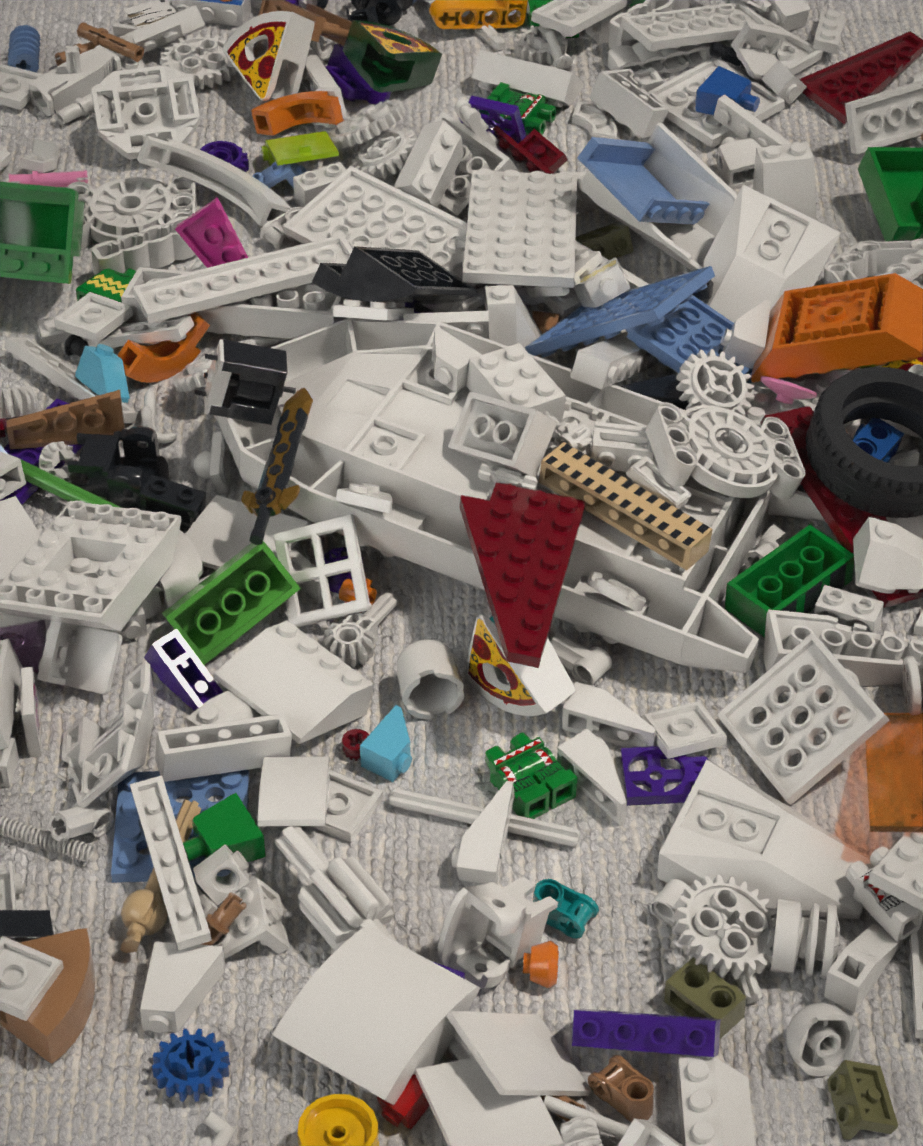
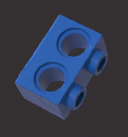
[853,418,904,463]

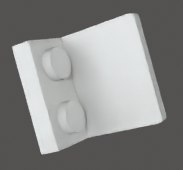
[213,877,290,959]

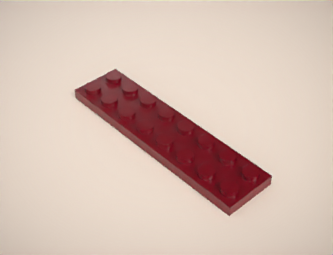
[760,406,923,608]

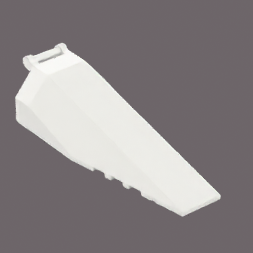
[577,122,738,271]

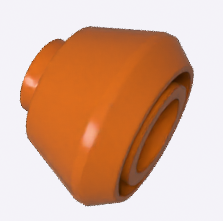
[523,941,559,988]

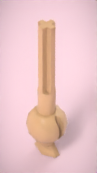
[120,800,202,953]

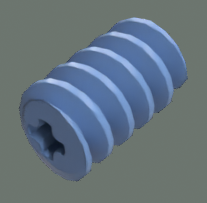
[7,25,41,73]

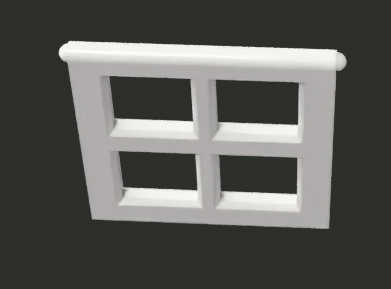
[273,514,372,628]

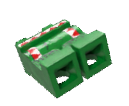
[479,82,556,136]
[485,732,577,819]

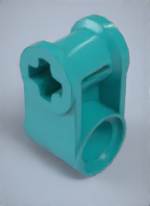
[533,879,599,939]

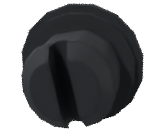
[64,334,89,357]

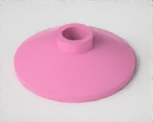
[760,376,817,405]

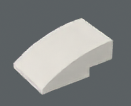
[257,757,330,826]

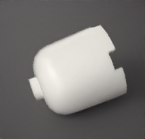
[397,639,465,720]

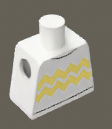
[573,257,630,308]

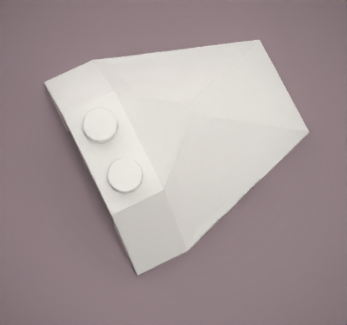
[62,661,155,808]

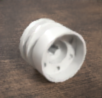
[770,899,840,978]

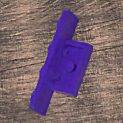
[324,44,392,105]

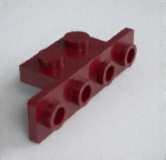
[493,125,568,174]

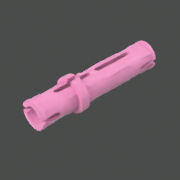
[9,170,88,187]

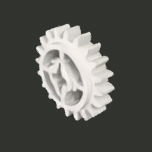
[351,127,417,179]
[676,349,755,415]

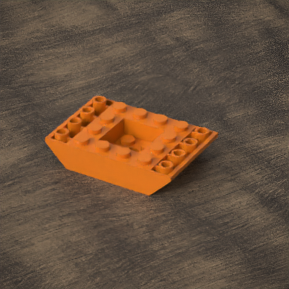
[751,273,923,382]

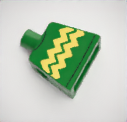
[76,268,136,303]

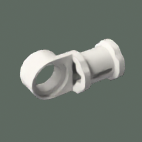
[744,524,786,569]

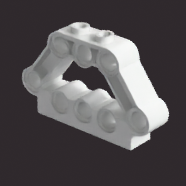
[824,239,923,289]

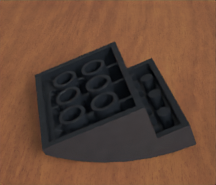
[312,246,478,304]

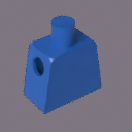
[695,66,760,115]

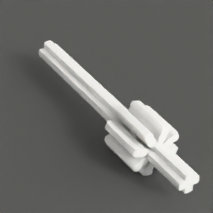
[275,826,474,1061]

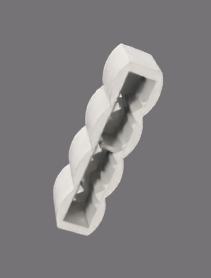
[609,0,689,49]
[608,42,710,75]
[91,216,196,275]

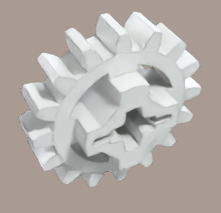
[515,26,568,65]

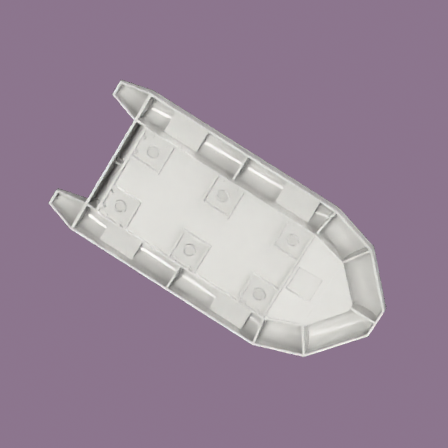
[216,318,826,674]

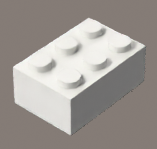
[466,343,566,423]

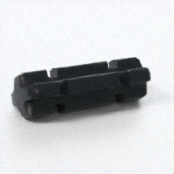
[709,42,746,70]

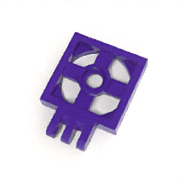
[459,95,526,144]
[620,746,709,806]

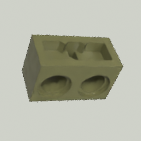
[664,957,746,1040]

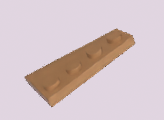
[7,390,125,449]

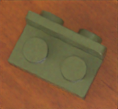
[575,223,634,260]
[827,1060,898,1140]

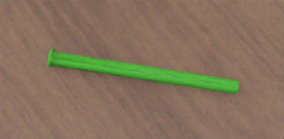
[20,459,122,508]

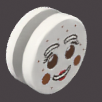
[902,656,923,715]

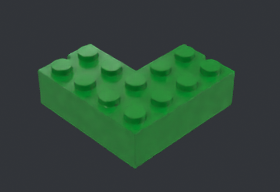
[857,147,923,242]

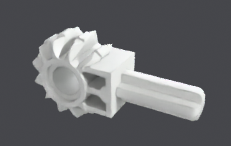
[322,593,397,669]

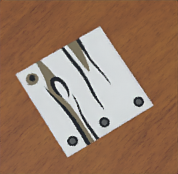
[123,0,177,29]

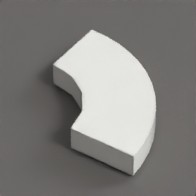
[572,102,617,139]

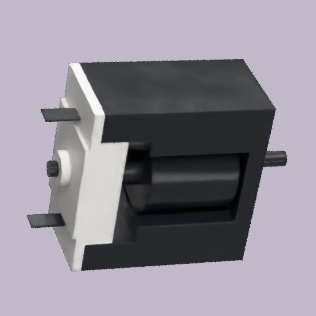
[194,339,296,425]

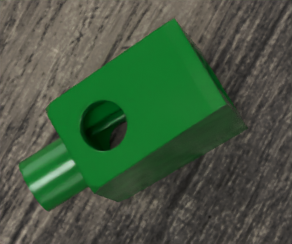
[183,793,266,862]

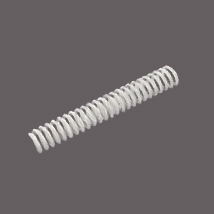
[0,816,94,864]

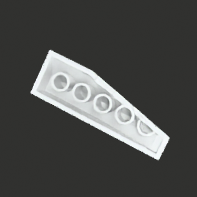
[763,609,923,686]

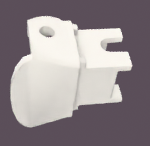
[140,530,203,620]
[437,876,558,989]

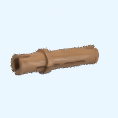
[77,22,144,62]

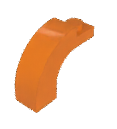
[251,91,344,136]
[117,312,210,383]

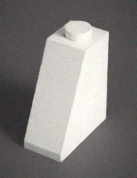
[140,941,225,1033]

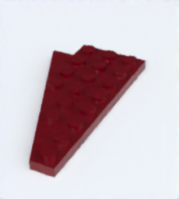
[459,482,586,668]

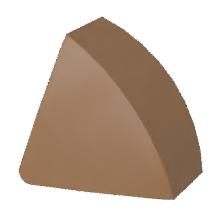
[0,928,95,1064]

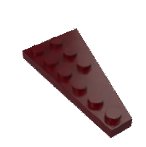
[800,31,923,125]

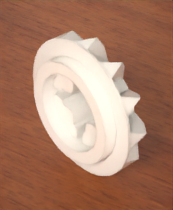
[39,441,79,483]

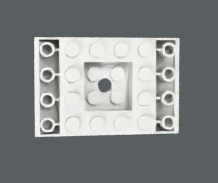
[0,501,181,631]

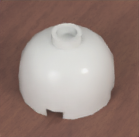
[786,1003,860,1077]

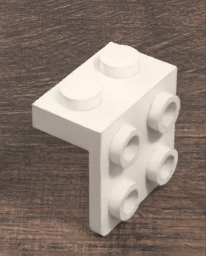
[731,22,788,80]
[37,621,122,695]

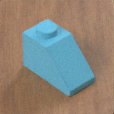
[75,344,130,403]
[360,705,412,782]

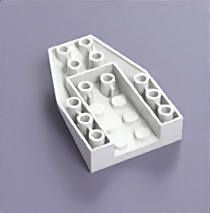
[701,185,841,323]
[657,760,875,919]

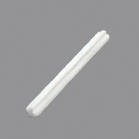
[390,788,580,847]

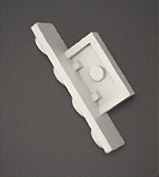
[109,5,205,63]

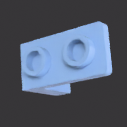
[252,162,307,188]

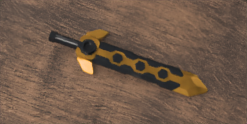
[241,388,313,545]

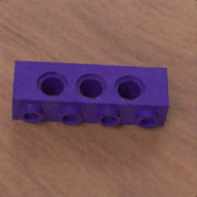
[572,1008,721,1057]

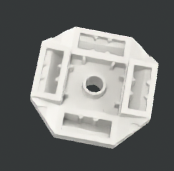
[91,65,200,160]

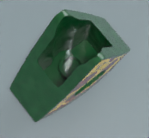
[343,20,442,93]

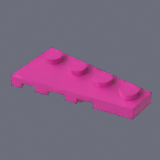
[175,197,248,268]

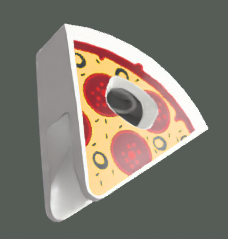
[222,11,314,101]
[465,614,576,716]

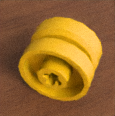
[297,1094,379,1146]

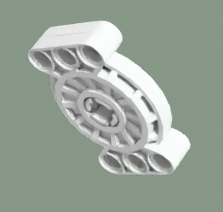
[67,177,197,249]
[646,403,805,499]

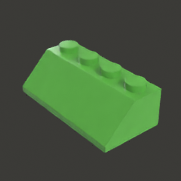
[162,541,301,665]

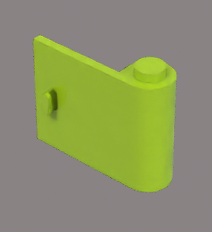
[261,131,339,166]

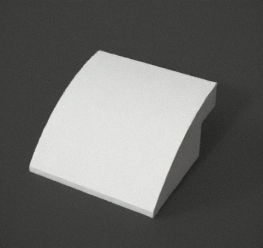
[272,926,480,1105]

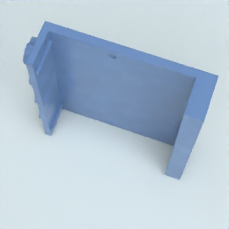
[577,137,709,225]

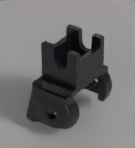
[67,426,169,510]

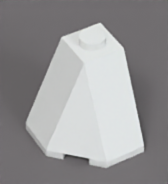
[485,285,541,357]

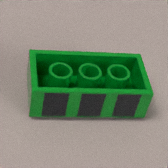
[725,525,854,638]

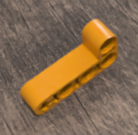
[429,0,528,29]

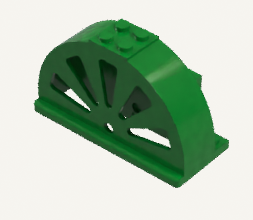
[0,182,85,284]

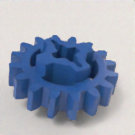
[152,1028,230,1102]

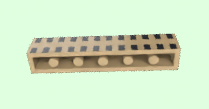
[539,442,713,570]

